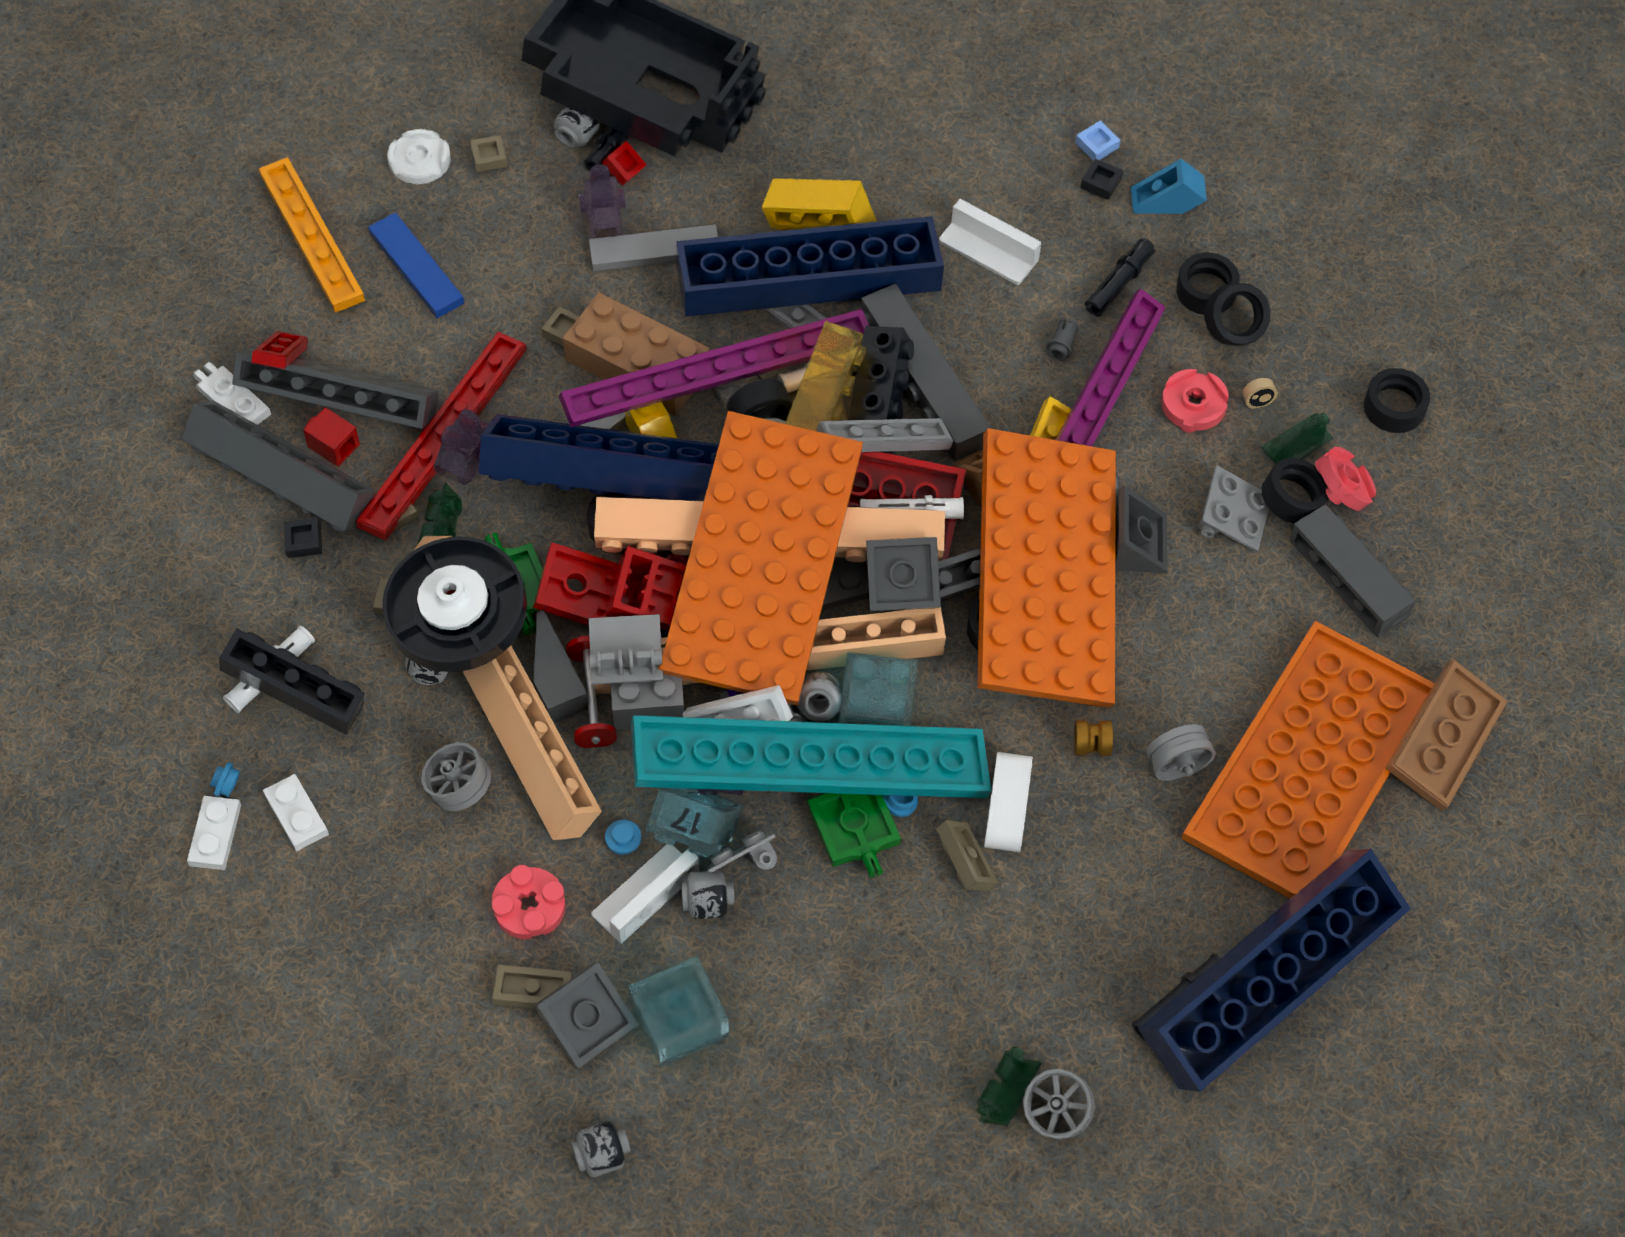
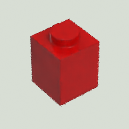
[303,407,360,467]

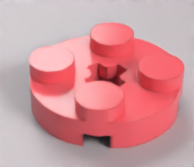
[1161,369,1228,433]
[1315,447,1376,511]
[492,865,566,939]

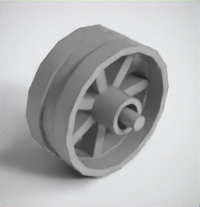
[1146,724,1216,781]
[421,742,491,811]
[1023,1069,1095,1139]

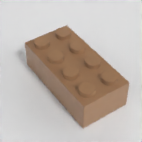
[562,292,710,416]

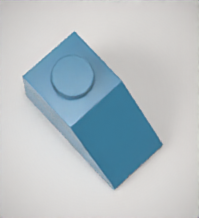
[1131,159,1207,214]

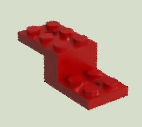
[532,542,687,631]

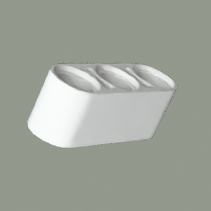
[984,752,1033,853]

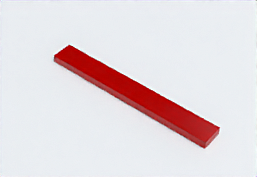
[356,332,526,541]

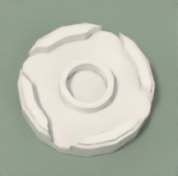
[387,129,451,184]

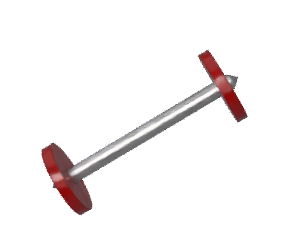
[565,636,617,748]

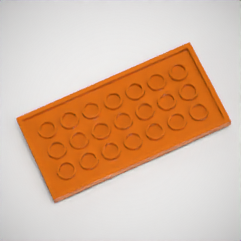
[659,411,863,706]
[977,428,1116,708]
[1181,621,1435,899]

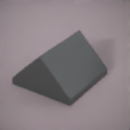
[1115,486,1168,573]

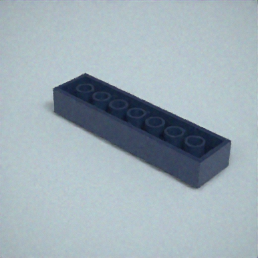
[676,216,944,317]
[479,414,719,501]
[1138,849,1411,1092]

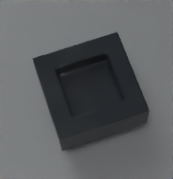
[1080,159,1124,200]
[284,517,322,558]

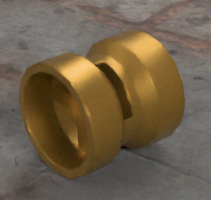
[1074,720,1113,756]

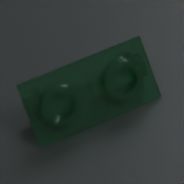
[1261,413,1334,464]
[418,483,462,544]
[976,1046,1042,1126]

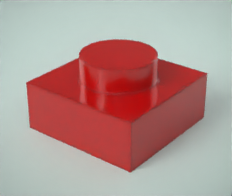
[602,141,647,186]

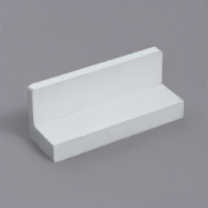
[939,199,1041,285]
[592,843,700,944]

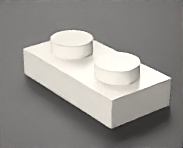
[263,774,329,851]
[187,796,241,870]

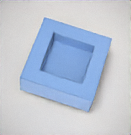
[1075,121,1120,161]

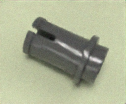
[1046,318,1079,361]

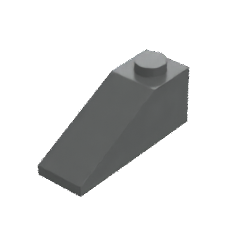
[533,610,588,723]

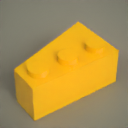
[762,178,877,231]

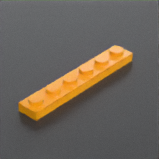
[258,157,365,313]

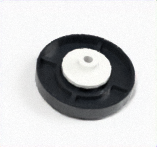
[382,537,527,672]

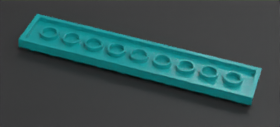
[631,715,992,798]

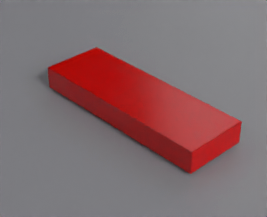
[251,331,308,369]

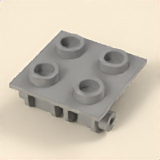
[1199,465,1269,551]
[589,614,663,685]
[706,829,777,873]

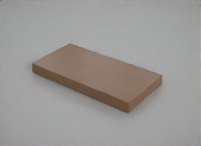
[1385,659,1508,811]

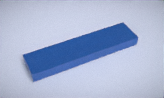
[368,212,464,318]

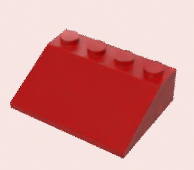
[848,452,966,560]

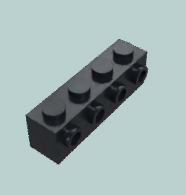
[848,326,914,454]
[219,628,365,735]

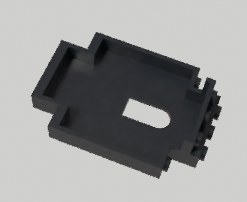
[521,0,767,157]

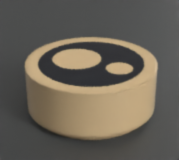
[1242,378,1278,409]

